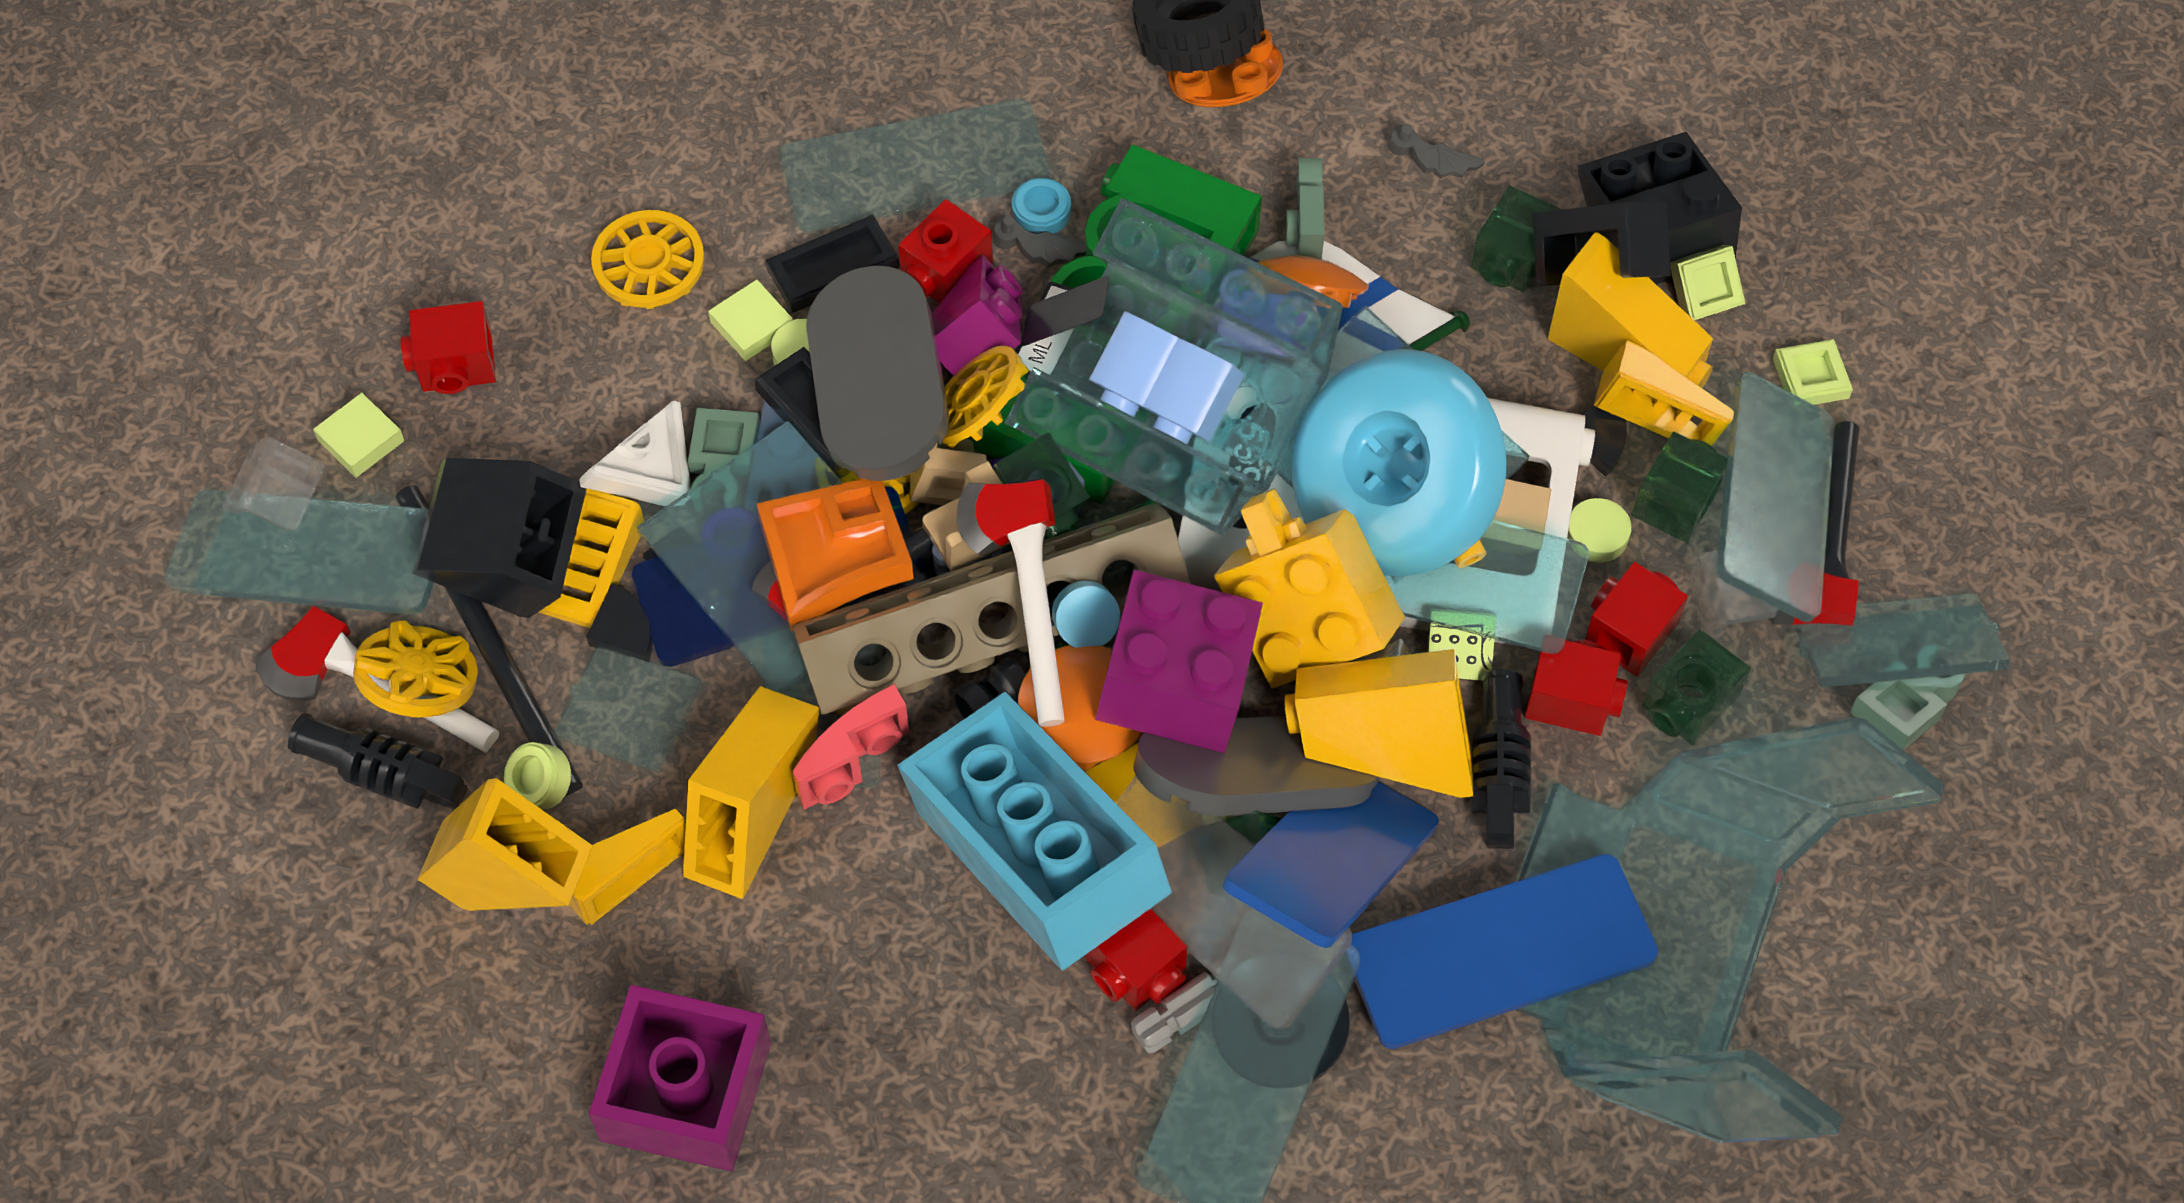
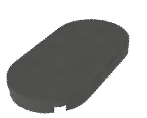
[807,266,949,481]
[1133,716,1379,816]

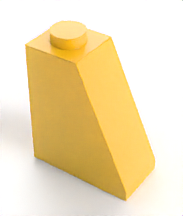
[1548,232,1713,409]
[1285,649,1473,798]
[683,686,819,899]
[417,778,593,911]

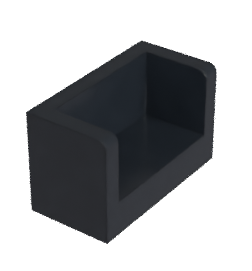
[1532,201,1671,286]

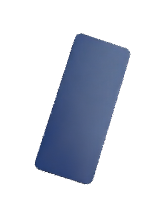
[1223,781,1439,948]
[1343,854,1658,1049]

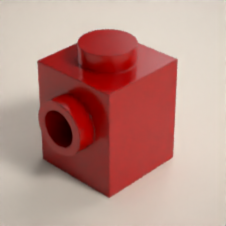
[898,199,993,303]
[400,301,496,394]
[1585,561,1689,677]
[1525,636,1628,736]
[1083,908,1188,1012]

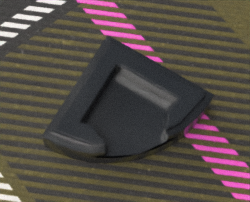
[1581,404,1627,477]
[586,584,653,665]

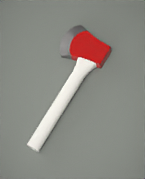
[956,479,1065,727]
[255,605,499,753]

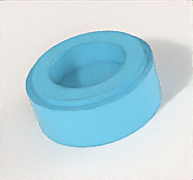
[1012,178,1071,234]
[1052,580,1120,648]

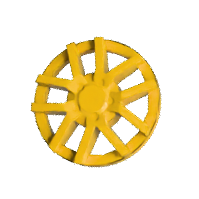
[591,210,705,309]
[942,346,1029,449]

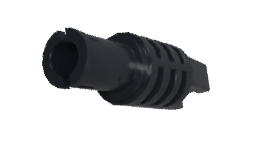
[1471,669,1531,849]
[288,712,468,810]

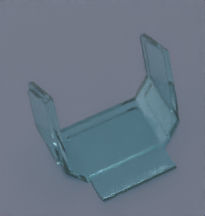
[1515,717,1945,1143]

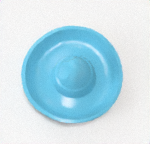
[1291,349,1506,576]

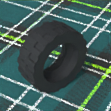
[1132,0,1264,73]

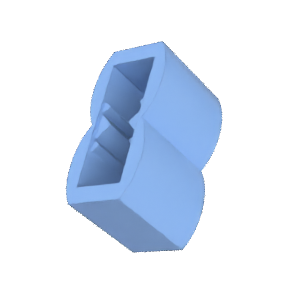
[1089,311,1245,445]

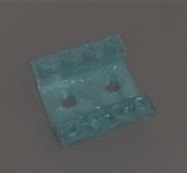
[1005,198,1343,536]

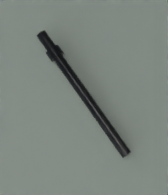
[396,485,583,797]

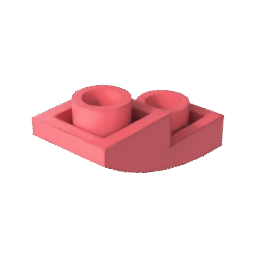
[792,684,910,810]

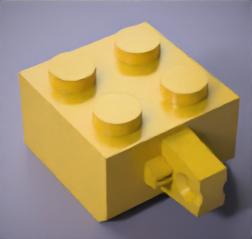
[1214,488,1405,688]

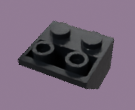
[1578,132,1742,285]
[412,458,587,618]

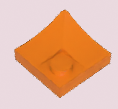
[756,479,914,631]

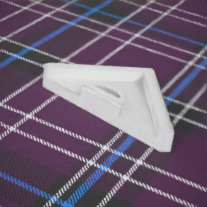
[579,401,691,508]

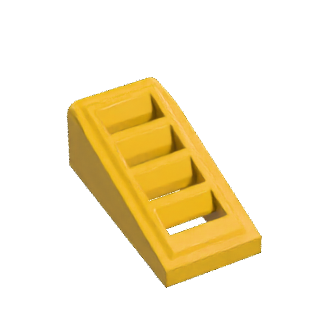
[1594,339,1734,453]
[538,488,645,628]
[569,808,686,925]

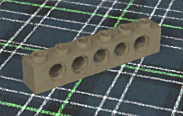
[792,502,1191,715]

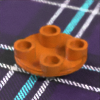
[1168,29,1283,107]
[1248,255,1369,308]
[1018,645,1143,771]

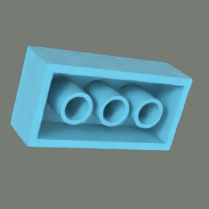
[897,692,1172,971]

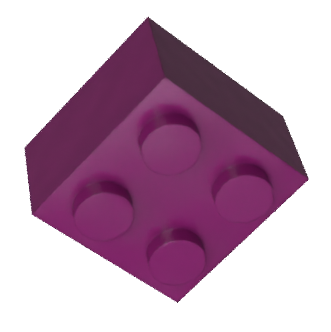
[1095,570,1263,753]
[589,984,771,1172]

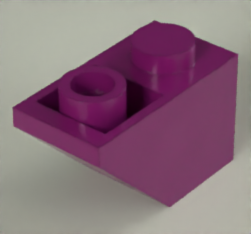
[932,254,1023,376]

